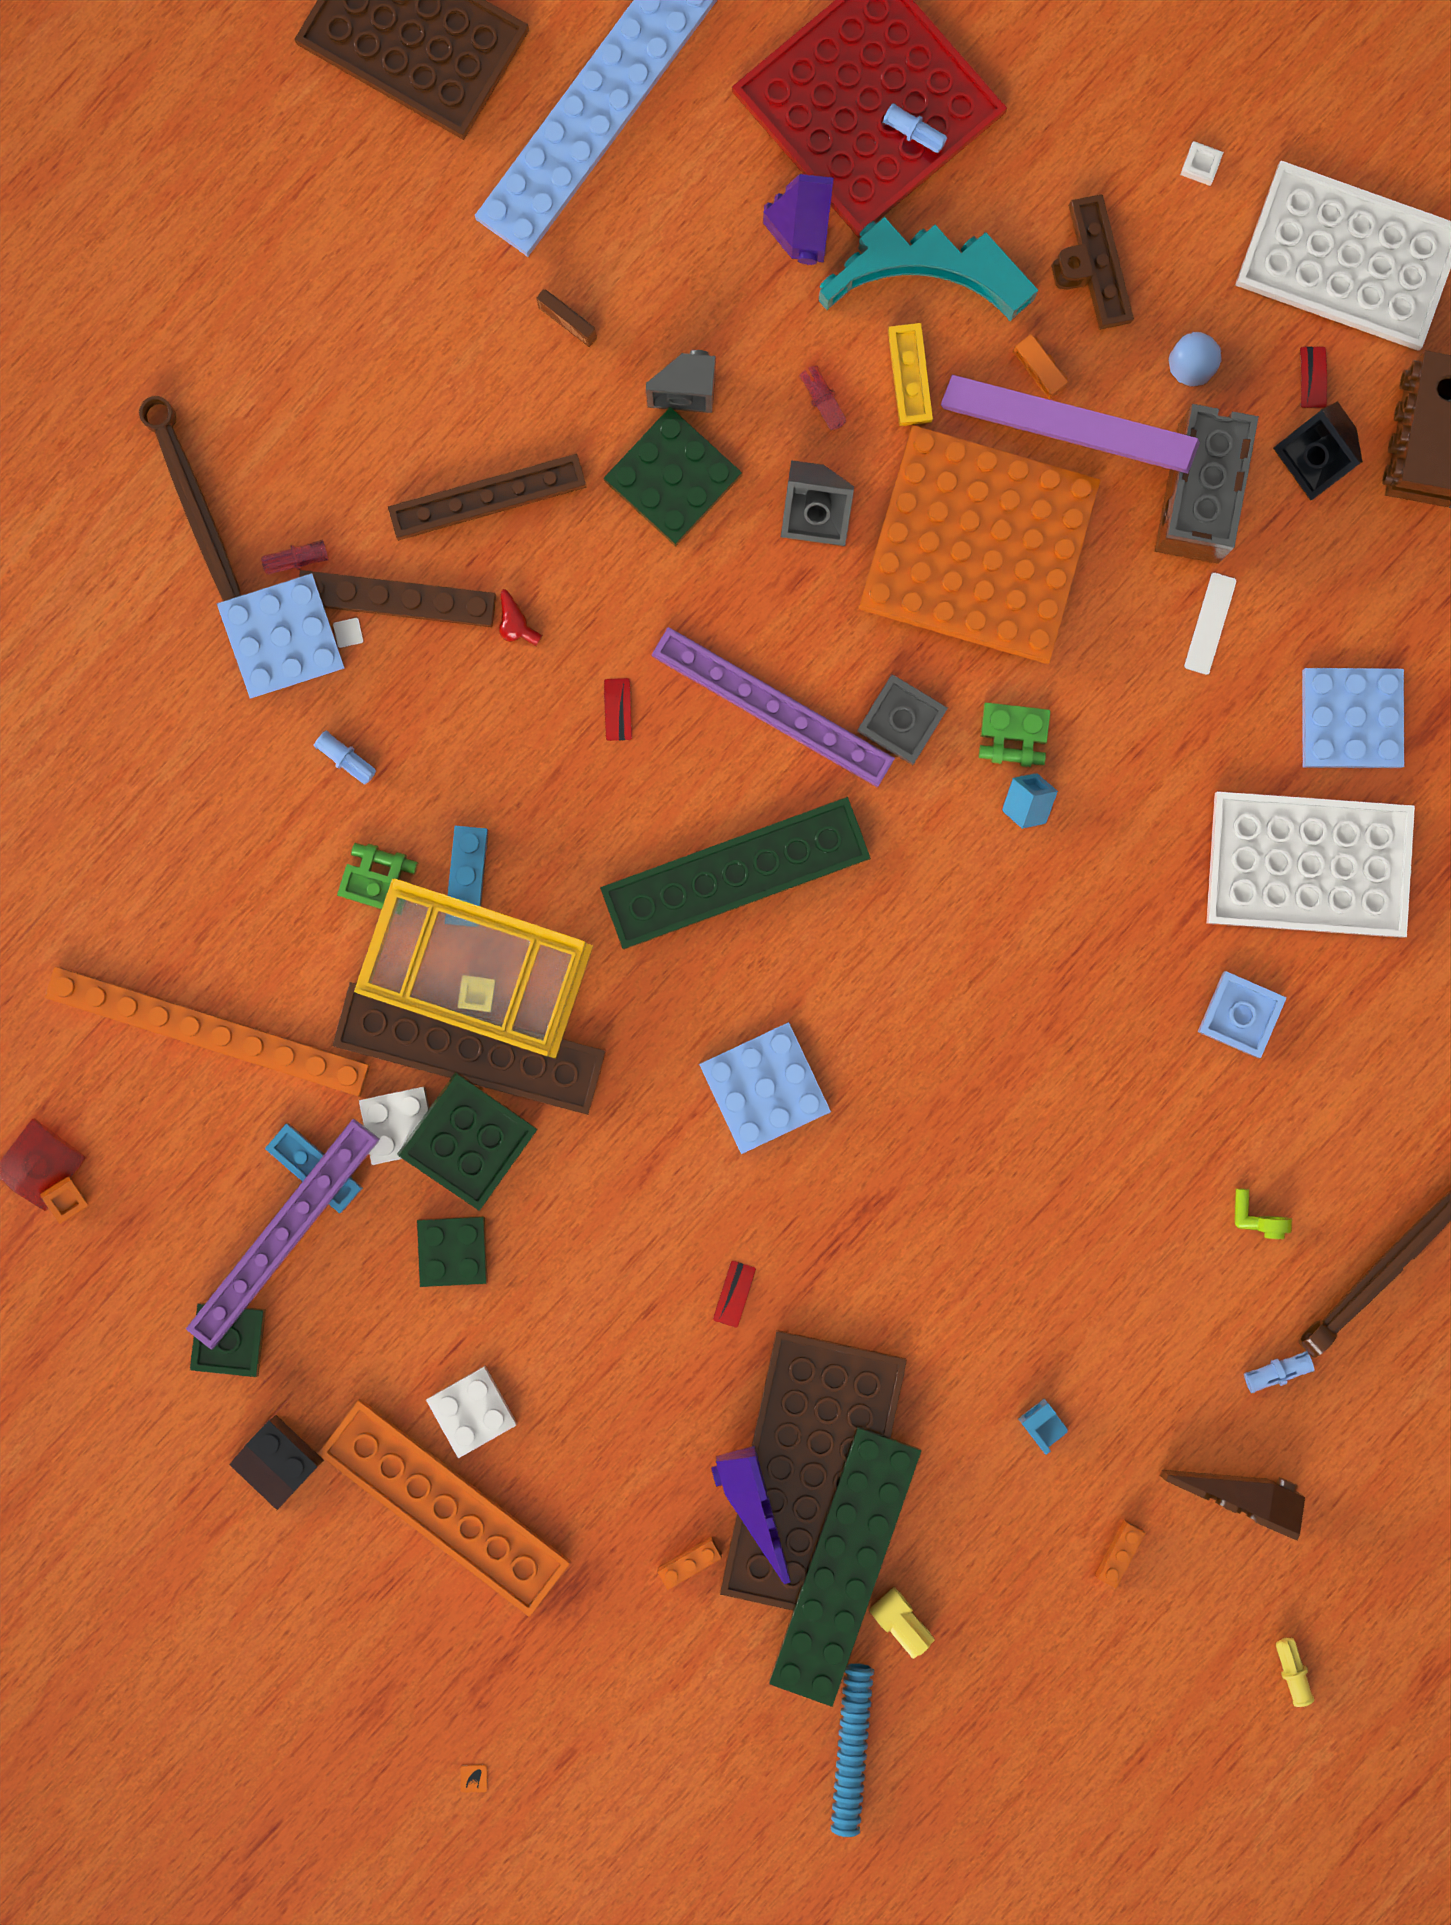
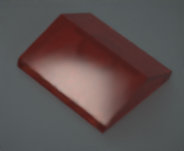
[0,1118,86,1211]

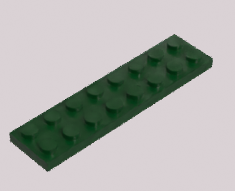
[600,797,871,950]
[769,1427,922,1707]

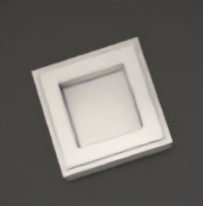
[1180,141,1224,186]

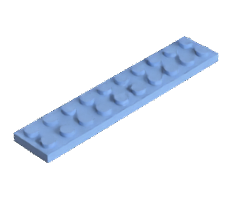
[475,0,717,257]

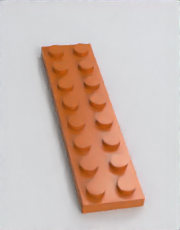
[318,1399,571,1617]

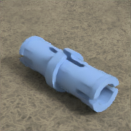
[1244,1351,1315,1393]

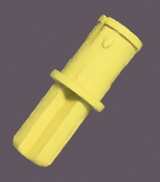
[1276,1637,1314,1707]

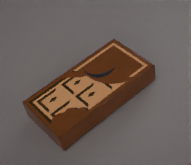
[536,289,596,347]

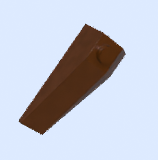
[1160,1470,1305,1541]

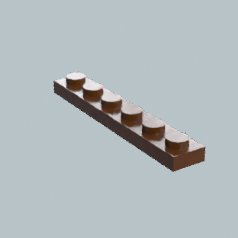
[388,454,587,541]
[299,570,496,628]

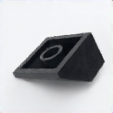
[1273,401,1363,501]

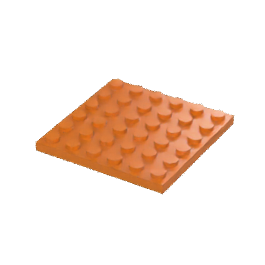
[858,425,1101,664]

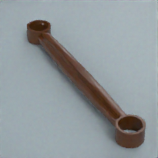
[139,396,241,601]
[1298,1190,1451,1358]

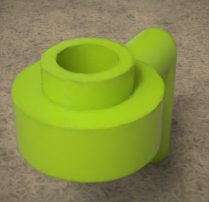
[1235,1189,1292,1239]

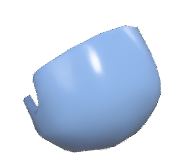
[1168,332,1222,387]

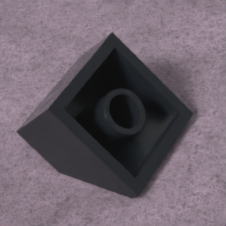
[229,1415,324,1510]

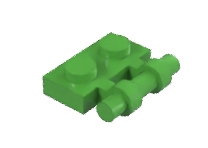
[979,702,1050,767]
[337,843,418,915]

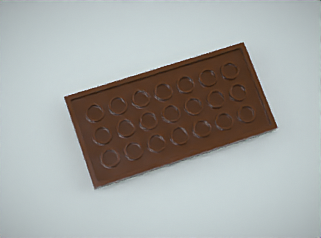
[720,1330,907,1610]

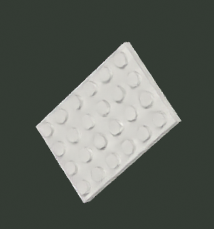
[1235,161,1451,351]
[1206,791,1415,938]

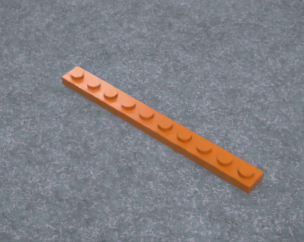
[44,966,370,1097]

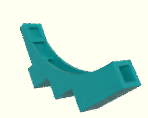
[819,217,1038,321]

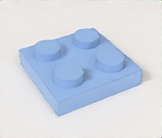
[1198,971,1286,1058]

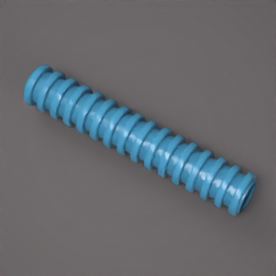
[830,1664,874,1837]

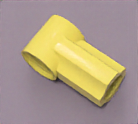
[869,1587,935,1659]

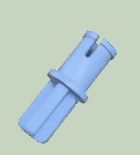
[883,103,947,153]
[314,730,376,784]

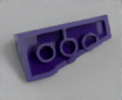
[763,174,834,265]
[711,1446,791,1584]

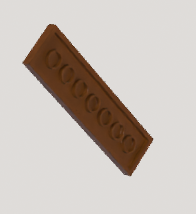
[332,982,606,1115]

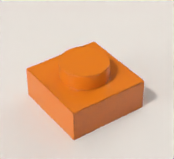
[40,1176,88,1224]

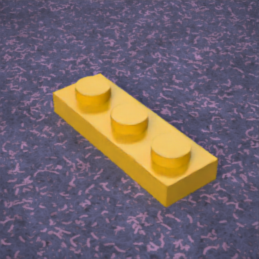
[888,323,933,426]

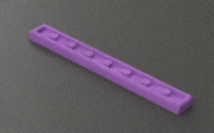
[941,375,1200,474]
[652,627,895,788]
[186,1119,380,1350]

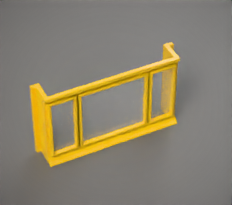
[354,878,593,1059]

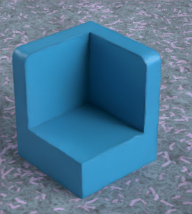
[1002,773,1058,829]
[1018,1399,1068,1455]

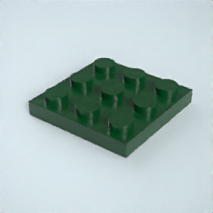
[604,407,742,547]
[397,1072,537,1211]

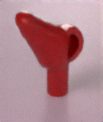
[499,589,543,646]

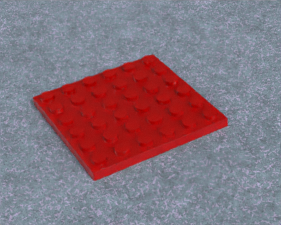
[732,0,1007,237]

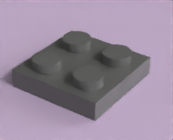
[857,674,948,765]

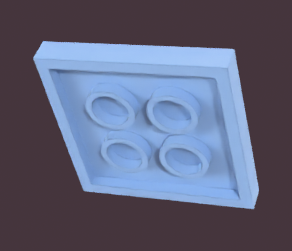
[217,573,345,699]
[1302,668,1404,768]
[699,1022,831,1154]

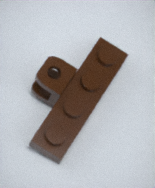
[1051,194,1134,330]

